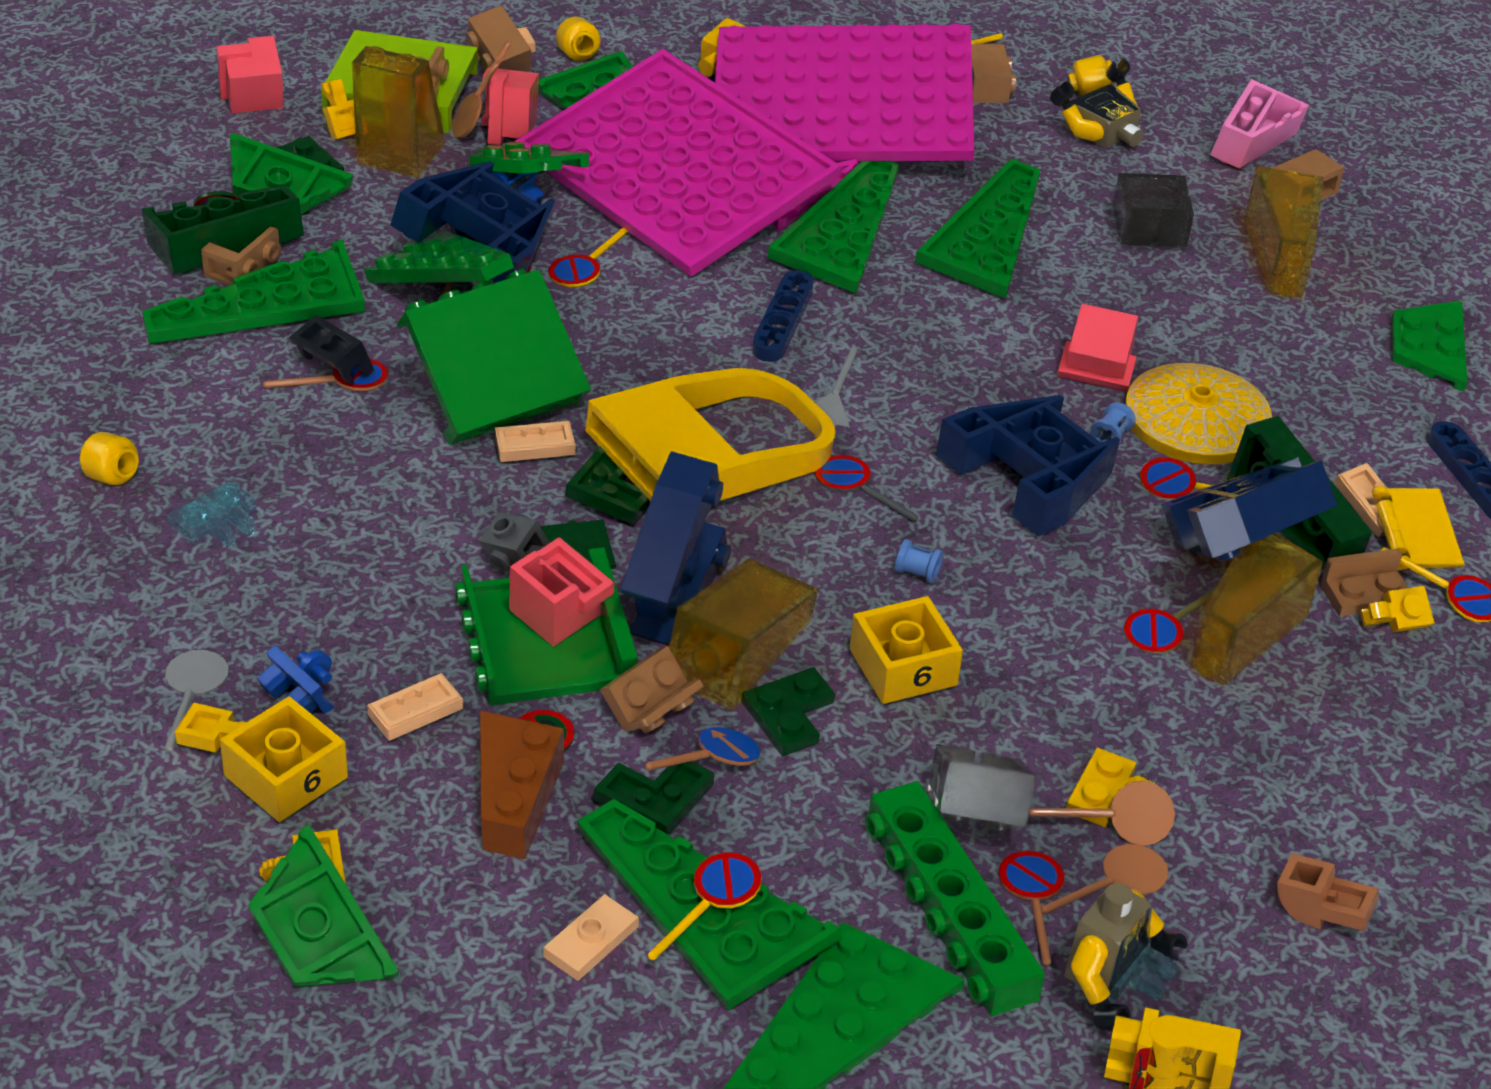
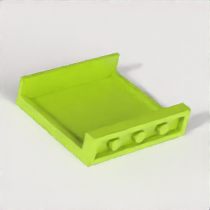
[321,30,478,134]

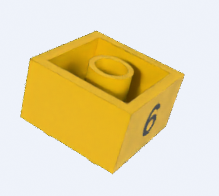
[850,596,963,704]
[220,696,348,823]

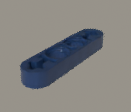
[753,270,814,362]
[1428,421,1491,519]

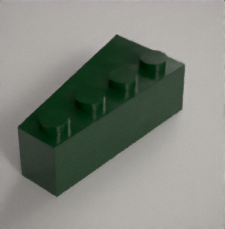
[142,185,304,274]
[1226,416,1373,570]

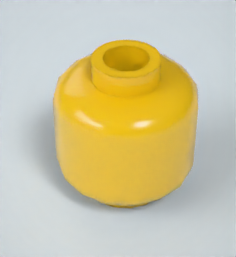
[556,17,601,61]
[1068,55,1116,96]
[80,432,139,485]

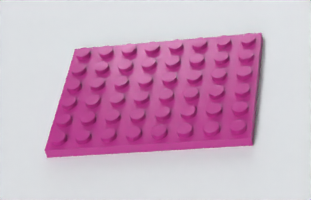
[715,24,974,161]
[515,49,841,277]

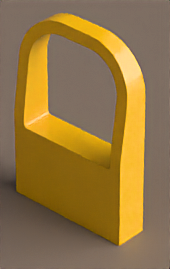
[585,368,835,501]

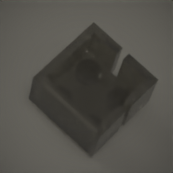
[1113,173,1194,247]
[927,744,1036,831]

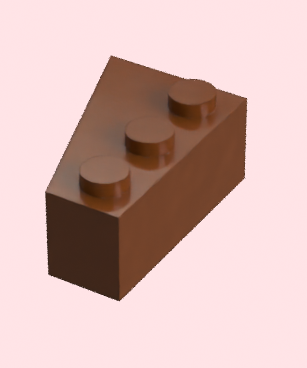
[480,710,564,859]

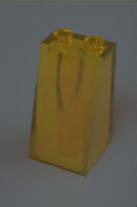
[352,46,445,179]
[1244,166,1323,299]
[1190,533,1323,686]
[669,558,819,711]

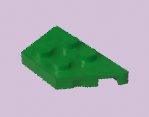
[230,133,353,214]
[470,142,590,174]
[1391,301,1467,391]
[248,824,399,987]

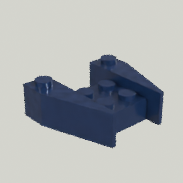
[390,161,555,283]
[936,395,1120,536]
[621,451,731,648]
[1161,457,1338,562]

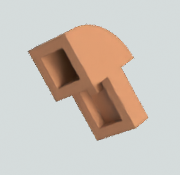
[1277,853,1379,931]

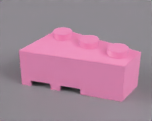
[1210,79,1309,169]

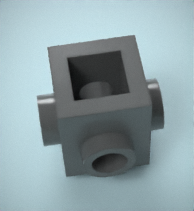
[479,512,549,572]

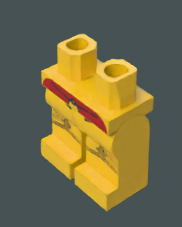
[1104,1007,1241,1089]

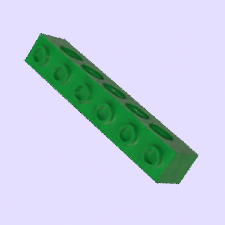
[865,781,1045,1017]

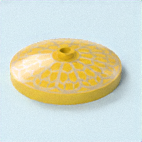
[1125,363,1272,464]

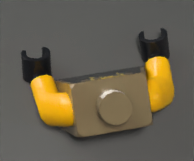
[1050,59,1144,148]
[1064,883,1188,1032]

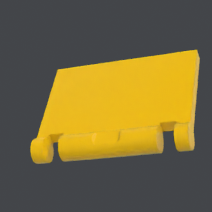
[1372,486,1465,571]

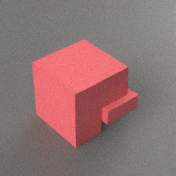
[216,36,284,114]
[481,68,539,145]
[1057,304,1138,392]
[509,537,615,647]

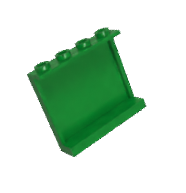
[397,269,591,445]
[455,547,638,706]

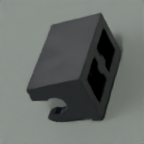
[289,315,375,385]

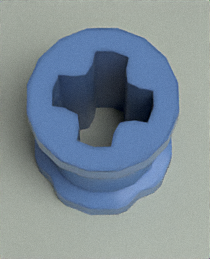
[1090,402,1136,444]
[895,539,944,584]

